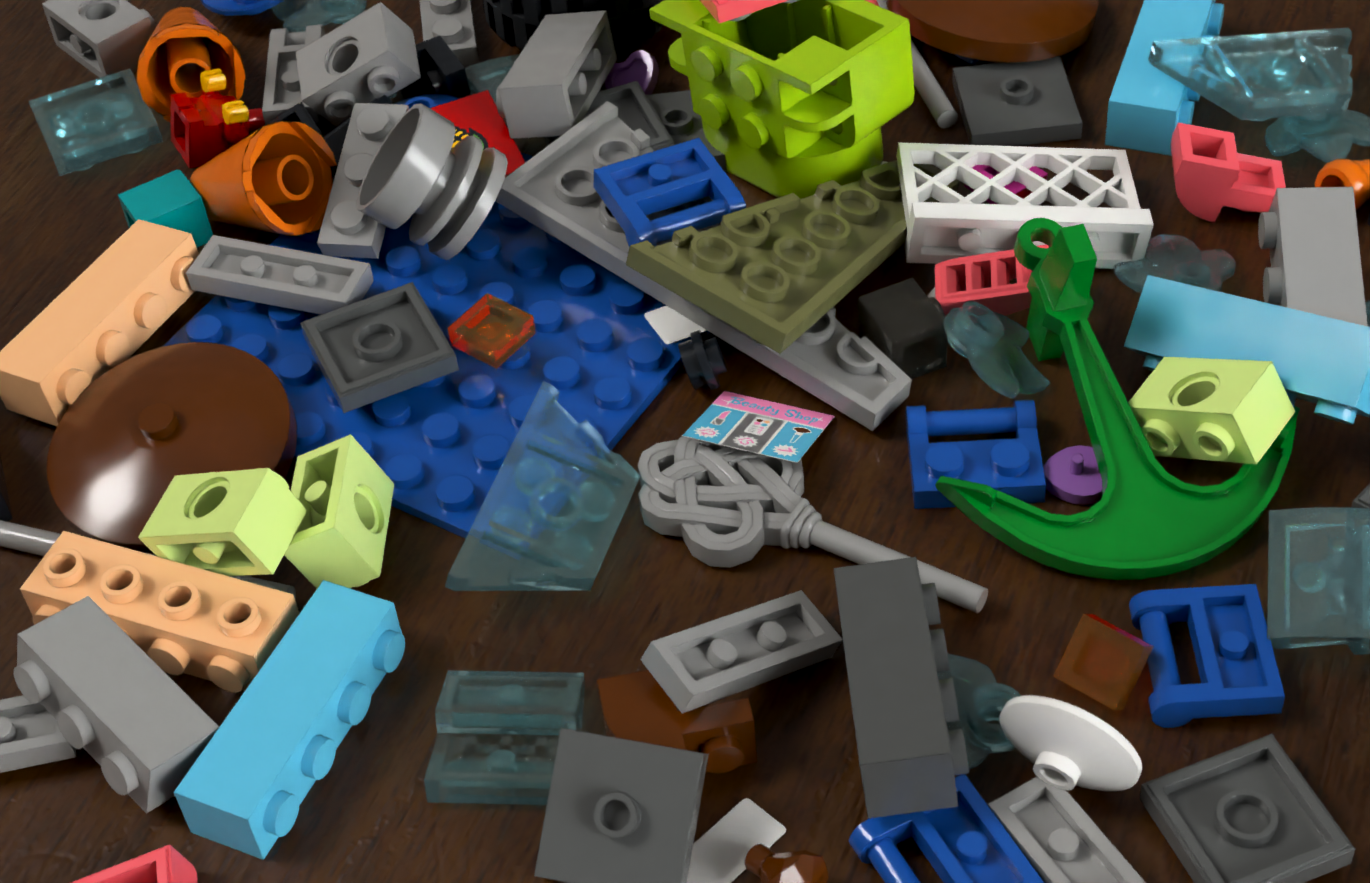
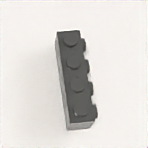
[834,557,969,819]

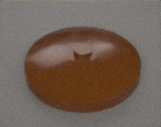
[886,0,1098,62]
[46,342,297,555]

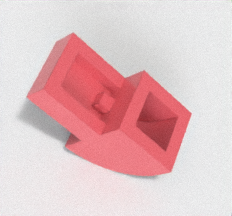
[1171,122,1286,223]

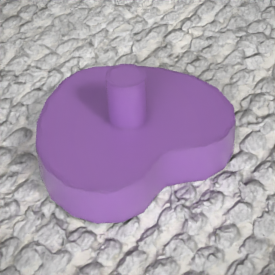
[605,50,659,95]
[1043,445,1102,505]

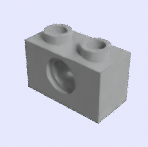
[42,0,157,86]
[295,2,421,127]

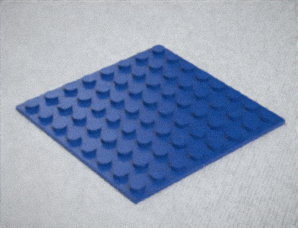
[162,152,710,562]

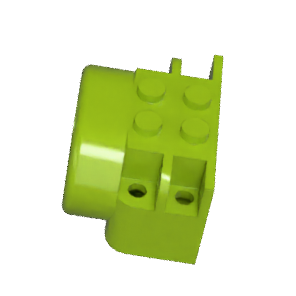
[649,0,915,199]

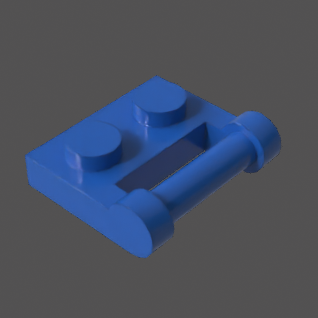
[593,138,746,247]
[906,400,1046,509]
[1129,584,1285,728]
[849,774,1044,883]

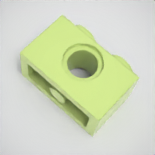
[1128,357,1295,465]
[284,434,394,589]
[138,468,308,576]

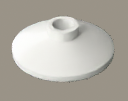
[999,695,1142,792]

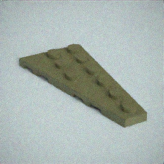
[626,160,960,354]

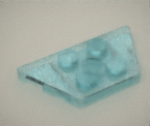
[1148,28,1352,121]
[445,381,640,591]

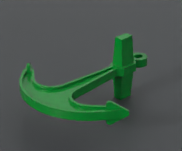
[935,218,1300,580]

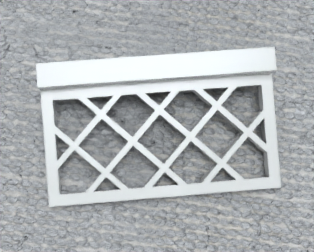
[896,142,1154,270]

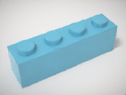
[1105,0,1225,156]
[1124,275,1370,425]
[174,580,405,860]

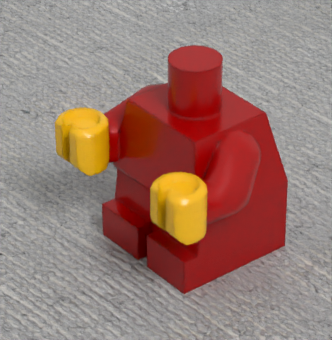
[170,69,265,169]

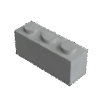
[496,10,617,139]
[1258,187,1368,326]
[13,596,219,814]

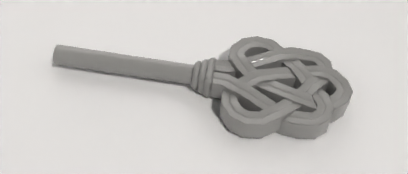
[638,436,988,614]

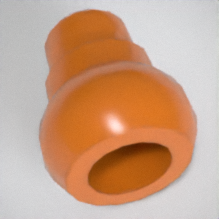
[1315,159,1370,210]

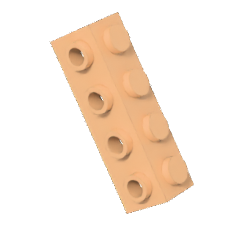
[0,219,199,426]
[20,531,300,693]

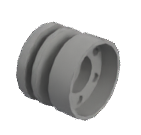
[356,103,508,260]

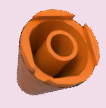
[136,7,246,123]
[189,121,337,236]

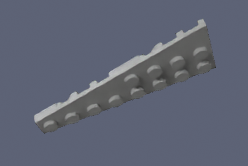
[496,101,912,431]

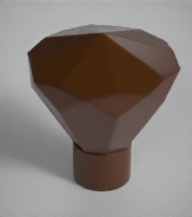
[745,844,828,883]

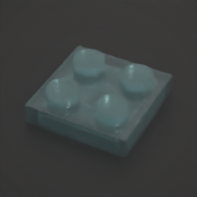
[29,68,163,176]

